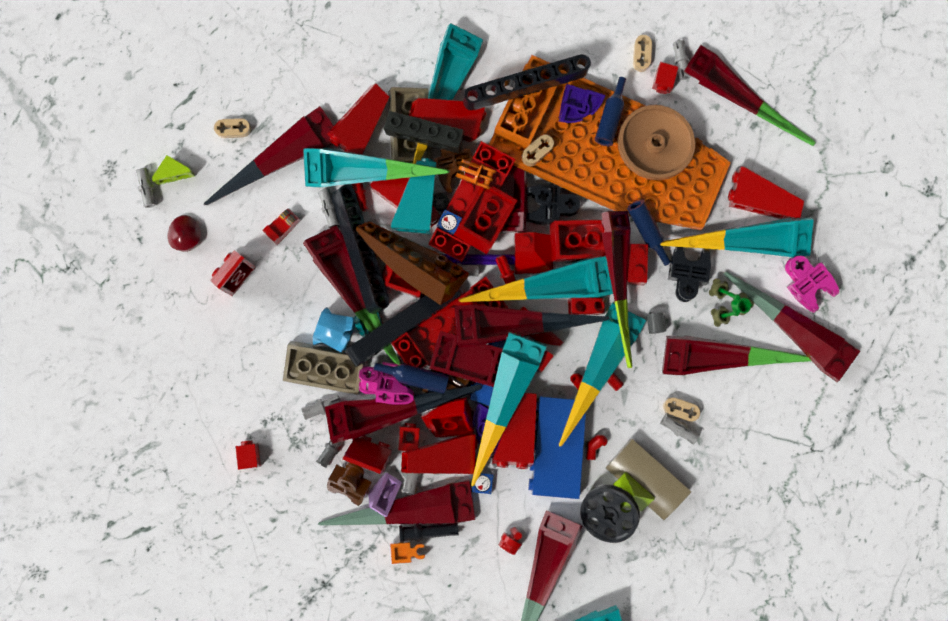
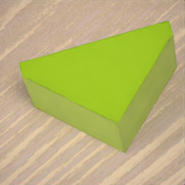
[152,155,195,185]
[613,472,655,511]

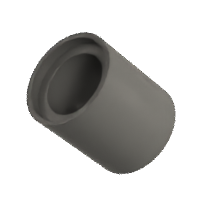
[646,312,666,334]

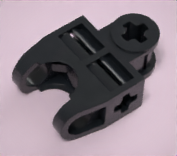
[526,184,580,225]
[668,247,711,302]

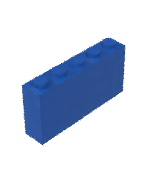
[528,397,586,499]

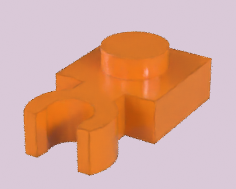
[390,542,425,564]

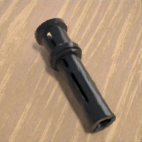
[399,523,459,543]

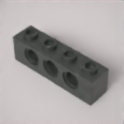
[384,111,464,154]

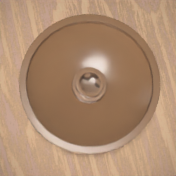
[618,105,695,180]

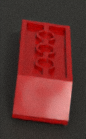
[428,141,516,262]
[391,277,508,369]

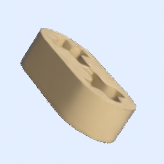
[633,35,652,72]
[214,118,251,138]
[522,135,554,166]
[663,398,700,422]

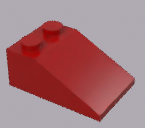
[454,182,518,254]
[549,220,606,262]
[627,244,648,286]
[210,250,256,296]
[342,435,393,474]

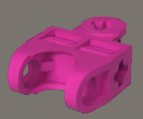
[785,256,839,313]
[359,362,414,405]

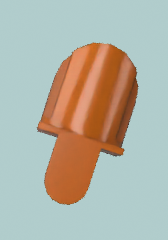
[456,158,496,189]

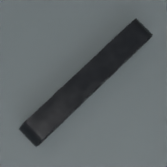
[463,54,591,111]
[331,184,390,314]
[345,287,465,367]

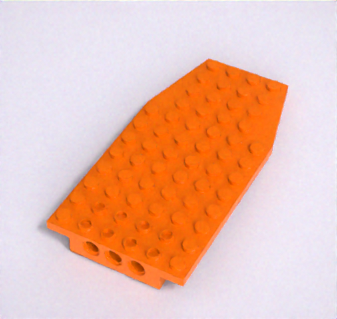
[489,55,731,230]

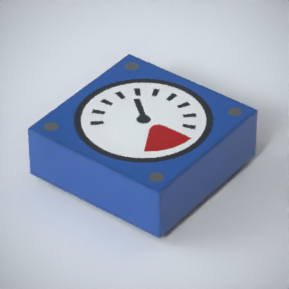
[436,209,462,235]
[472,473,493,494]

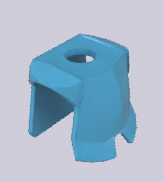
[313,307,355,352]

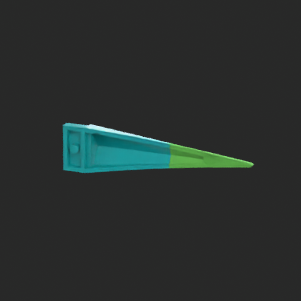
[304,148,450,187]

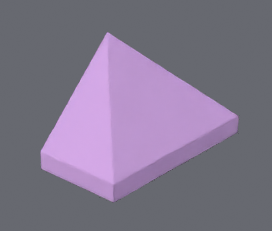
[368,473,402,517]

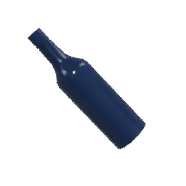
[595,77,626,146]
[627,199,671,266]
[373,362,448,394]

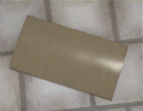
[388,87,431,163]
[283,341,365,395]
[605,439,691,520]

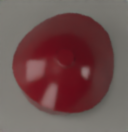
[167,215,201,252]

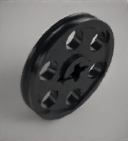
[580,485,640,543]

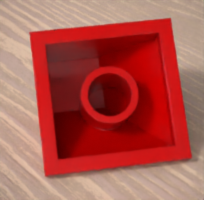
[514,232,553,274]

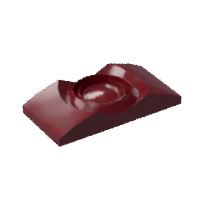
[429,331,503,387]

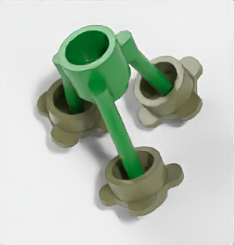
[709,278,754,327]

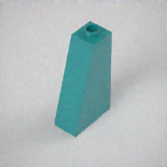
[391,158,437,234]

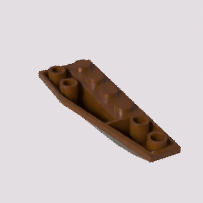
[356,221,469,305]

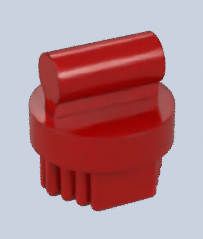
[498,527,523,555]

